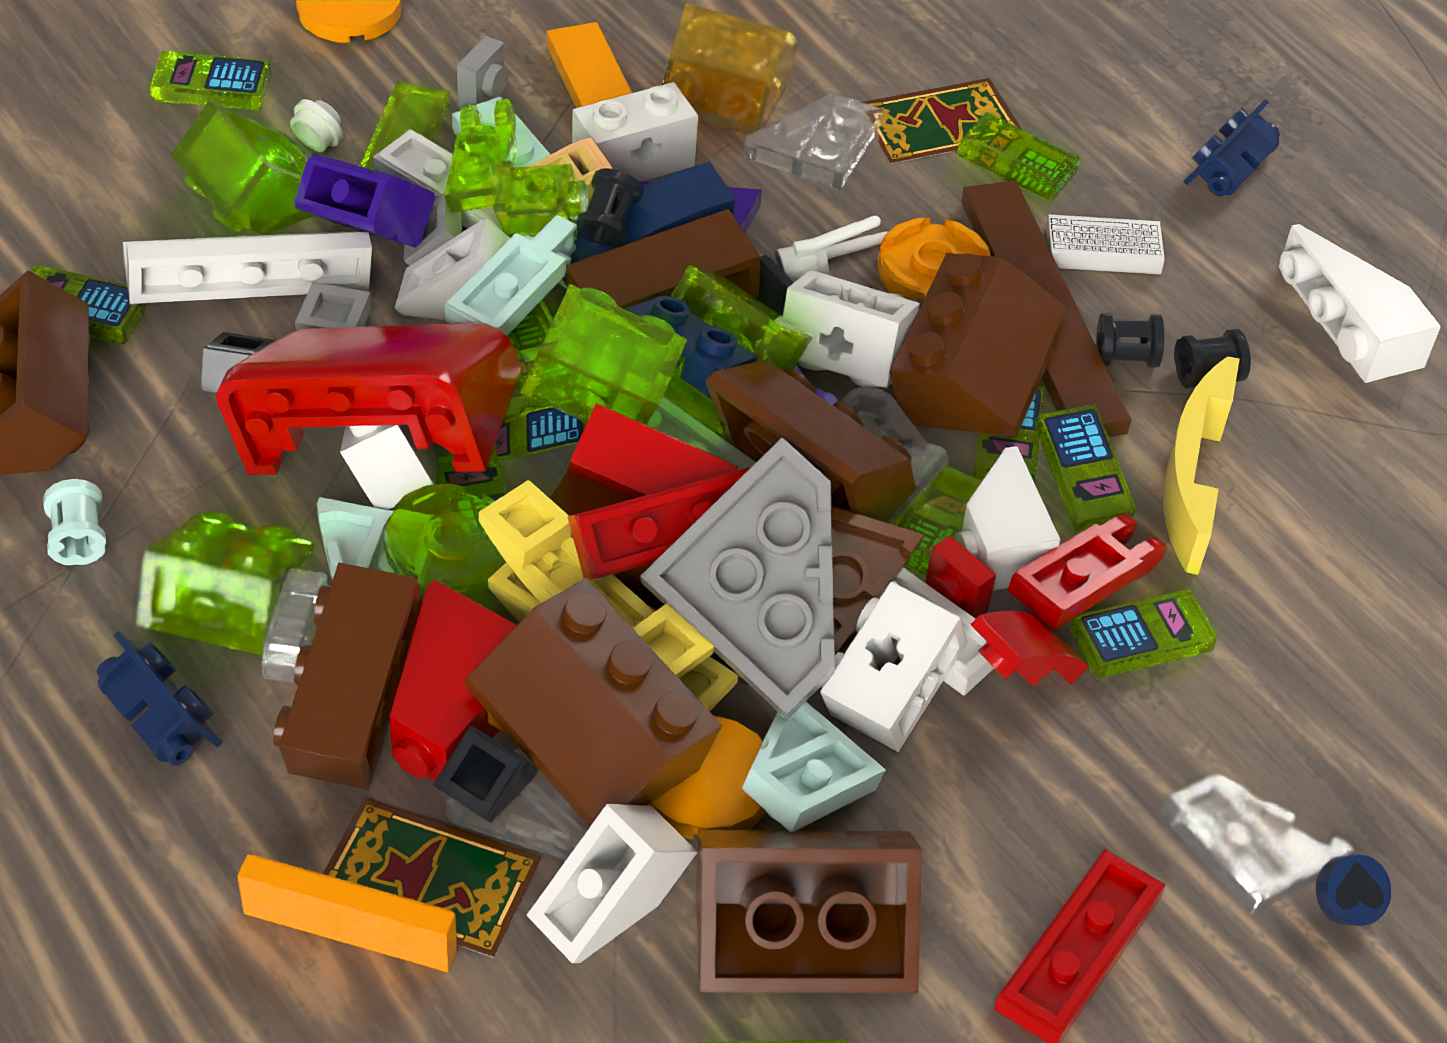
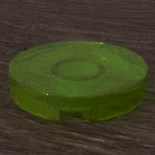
[383,483,506,598]

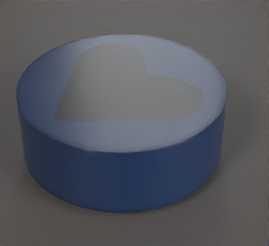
[1316,854,1391,926]

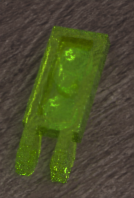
[445,99,518,213]

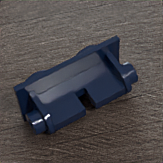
[1183,99,1280,196]
[625,296,758,400]
[97,631,223,766]

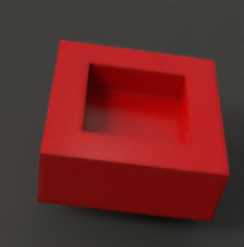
[925,536,996,619]

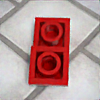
[970,611,1089,687]

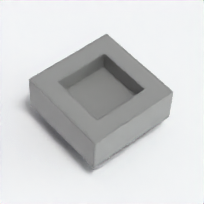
[457,35,508,109]
[404,192,462,266]
[295,282,371,330]

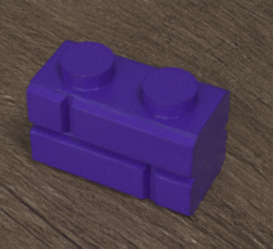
[294,153,435,248]

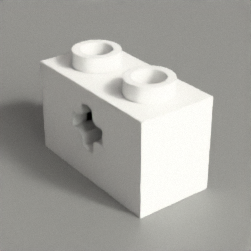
[572,82,698,182]
[779,270,920,388]
[820,582,967,752]

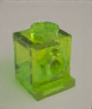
[493,160,588,240]

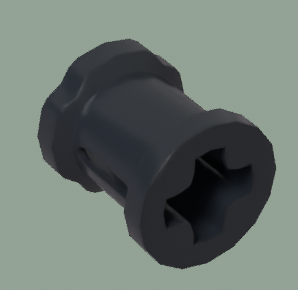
[575,168,644,248]
[1096,313,1164,368]
[1174,329,1251,388]

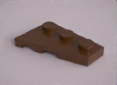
[740,506,925,685]

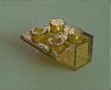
[662,3,799,139]

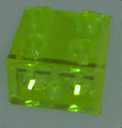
[136,512,315,655]

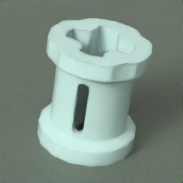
[43,479,106,565]

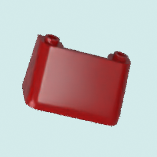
[216,323,521,475]

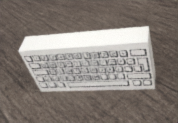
[1045,214,1165,274]

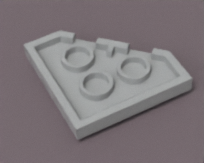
[640,438,835,720]

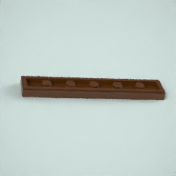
[961,180,1131,437]

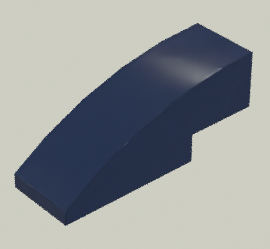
[562,162,735,287]

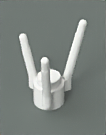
[774,216,903,298]

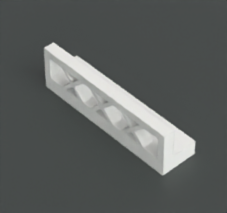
[123,231,372,304]

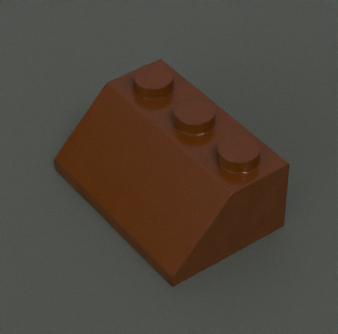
[889,253,1069,437]
[0,270,91,474]
[705,360,916,522]
[464,578,722,827]
[697,830,922,993]

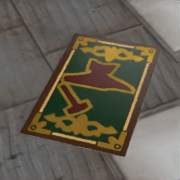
[855,78,1027,164]
[323,798,542,958]

